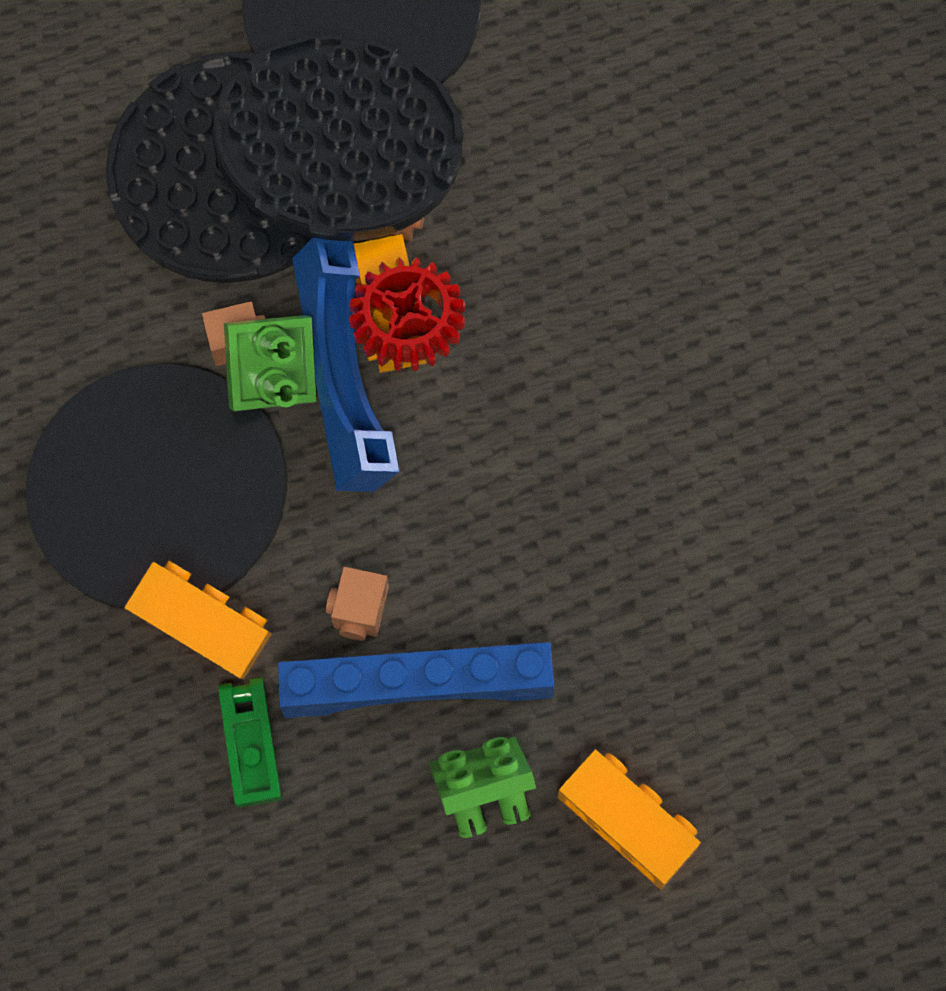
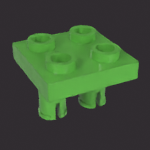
[223,315,316,411]
[429,737,536,838]

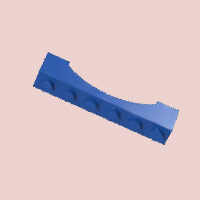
[292,238,400,492]
[278,642,554,718]

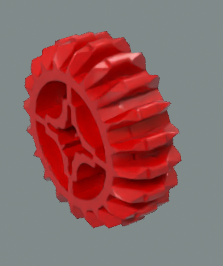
[349,257,465,372]

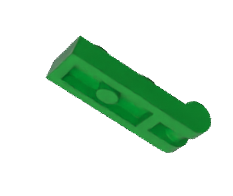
[218,677,282,808]

